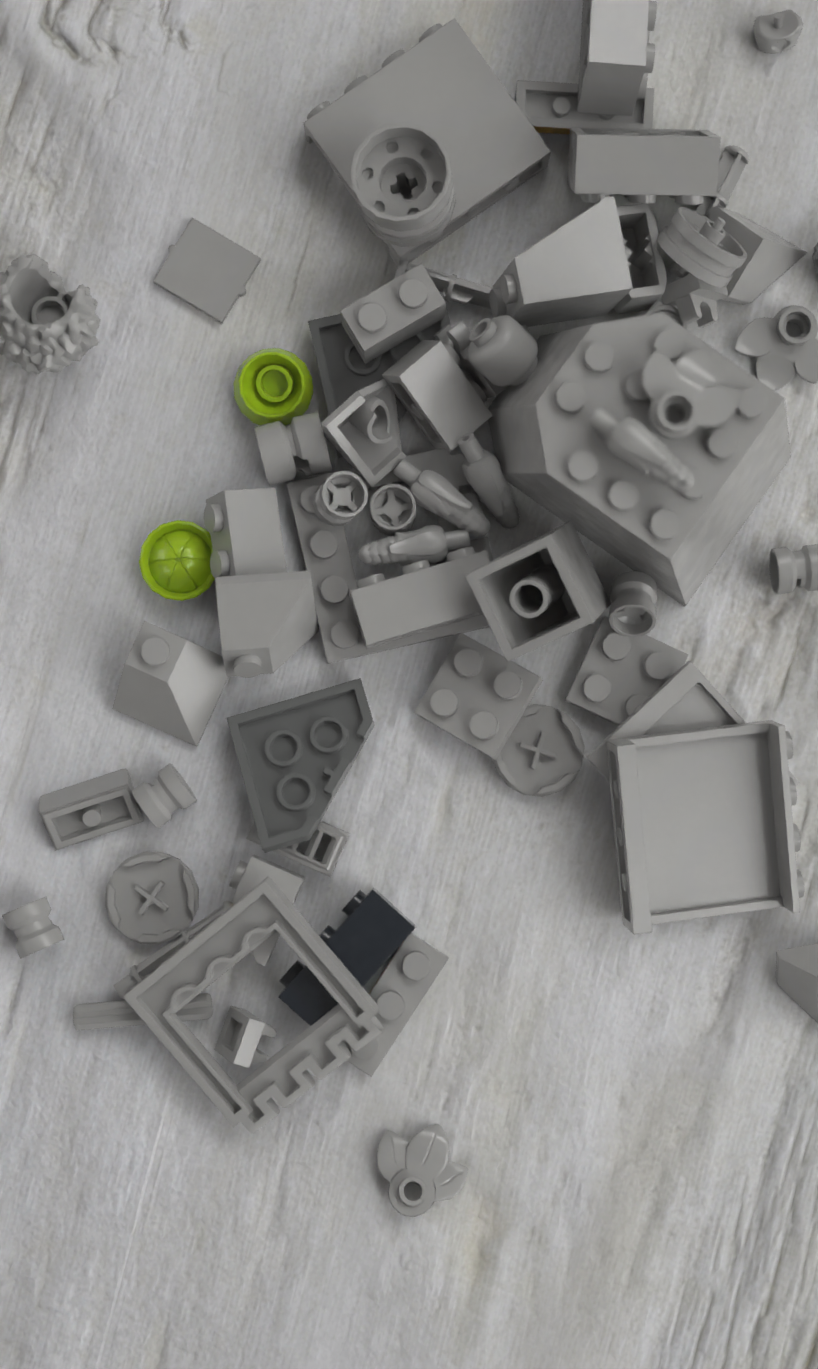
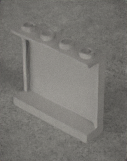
[303,18,551,267]
[606,720,804,935]

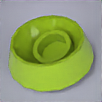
[233,348,313,426]
[139,520,215,601]

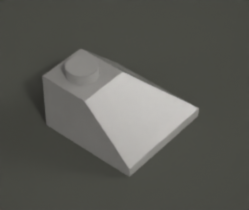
[215,570,318,678]
[112,621,229,747]

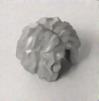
[0,254,100,374]

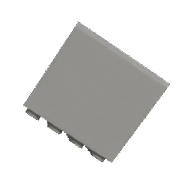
[488,313,791,607]

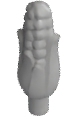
[589,407,694,492]
[457,433,520,529]
[393,459,490,537]
[358,525,470,567]

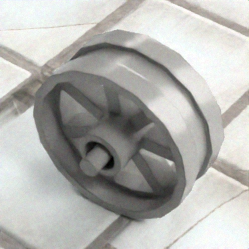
[657,207,747,288]

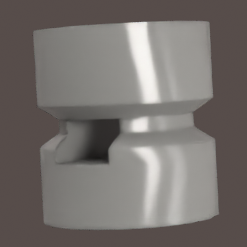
[254,411,332,486]

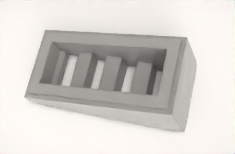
[246,821,350,877]

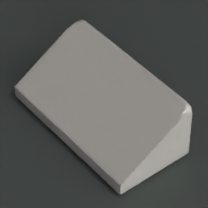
[39,768,144,851]

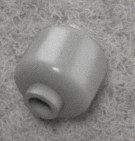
[468,315,538,386]

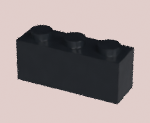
[278,888,415,1026]

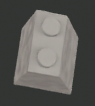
[489,197,633,327]
[465,521,611,662]

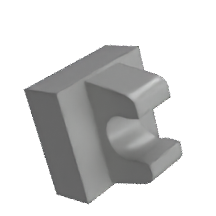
[662,274,728,328]
[214,1005,276,1068]

